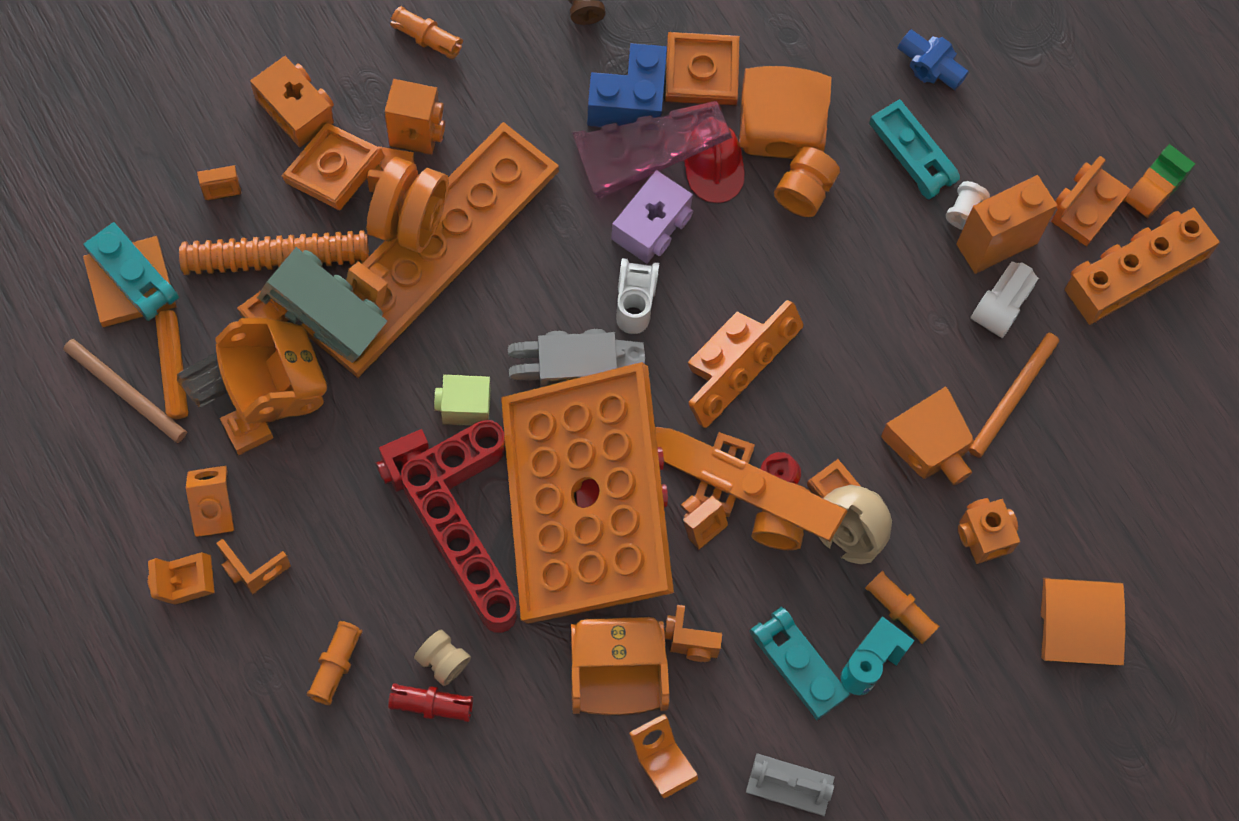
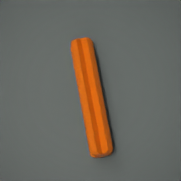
[155,310,188,420]

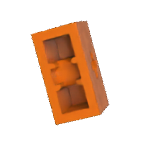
[250,56,334,148]
[385,79,445,155]

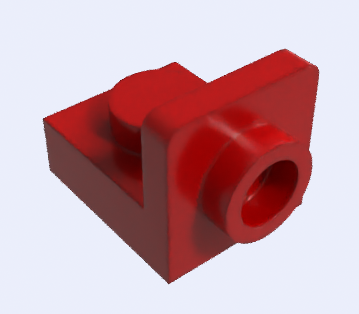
[376,429,429,492]

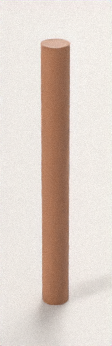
[64,339,187,443]

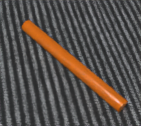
[968,333,1059,458]

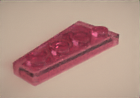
[572,101,733,199]

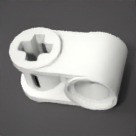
[616,258,659,334]

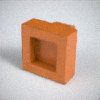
[346,261,390,308]
[220,410,273,456]
[680,495,728,549]

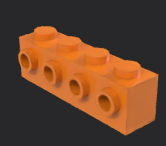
[1064,207,1220,325]

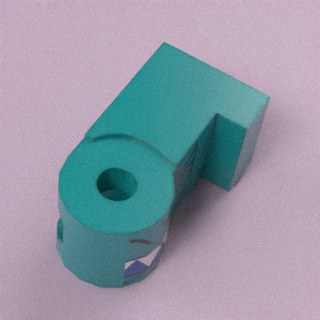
[841,616,915,695]

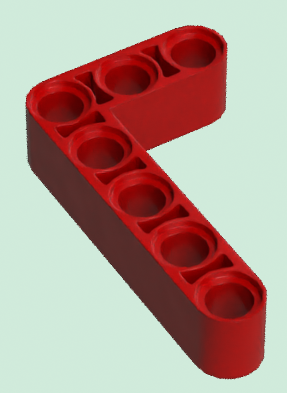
[401,420,517,633]

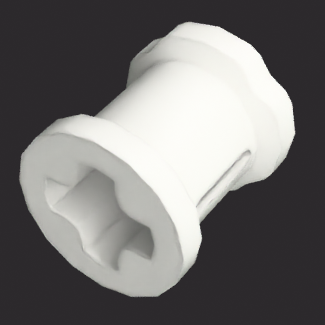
[946,181,990,230]

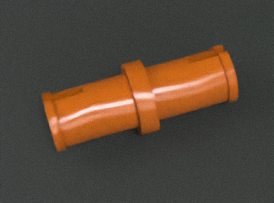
[390,6,463,59]
[865,570,940,644]
[307,621,362,705]

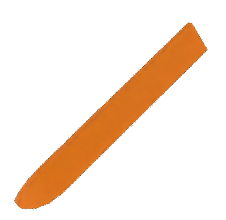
[655,427,848,542]

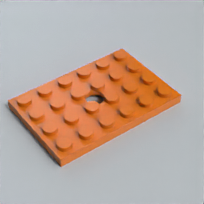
[501,362,674,624]

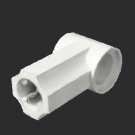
[970,262,1039,338]

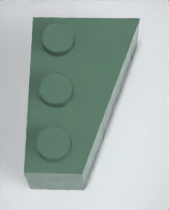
[257,247,387,363]

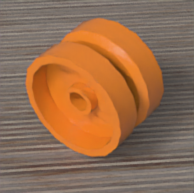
[366,157,449,253]

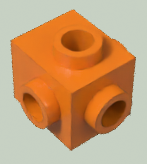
[958,498,1021,564]

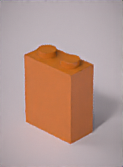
[956,175,1058,274]

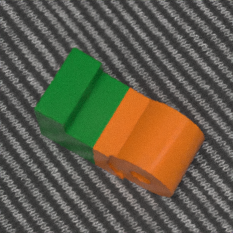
[1124,144,1195,218]

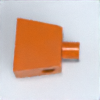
[881,386,974,486]

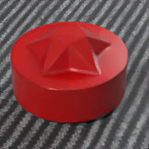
[760,452,801,484]

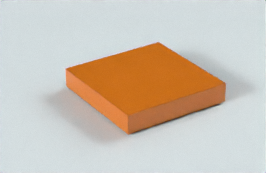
[665,32,740,106]
[282,122,385,211]
[83,236,177,327]

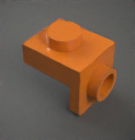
[148,552,214,605]
[665,605,722,662]

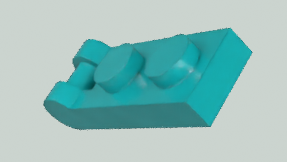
[869,99,960,199]
[83,222,179,321]
[749,607,850,720]

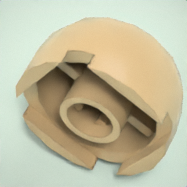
[819,485,892,564]

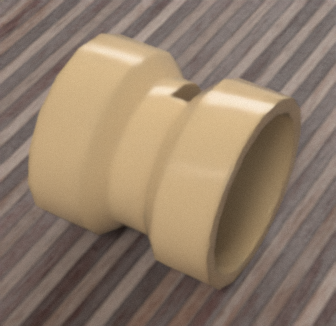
[414,629,471,686]

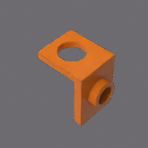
[186,466,234,537]
[216,539,291,594]
[629,714,698,798]

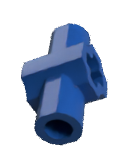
[897,29,969,90]

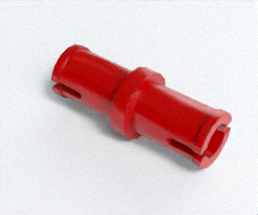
[389,683,474,722]

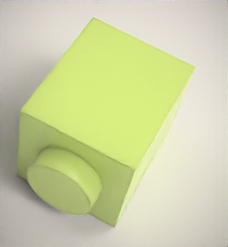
[434,375,491,425]

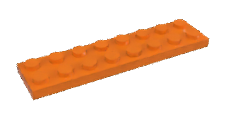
[301,122,559,378]

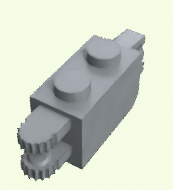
[508,329,645,388]

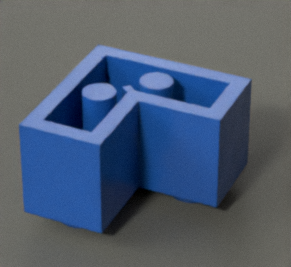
[587,43,667,132]

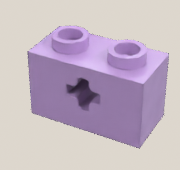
[611,170,693,264]

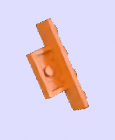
[687,300,803,428]

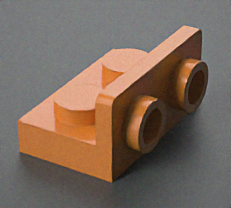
[1051,156,1131,247]

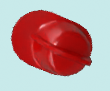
[683,118,745,203]

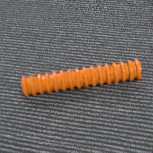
[179,230,369,275]

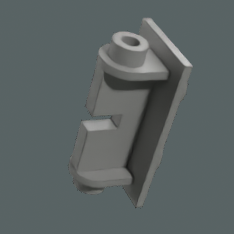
[746,754,835,816]

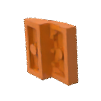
[1041,578,1125,665]

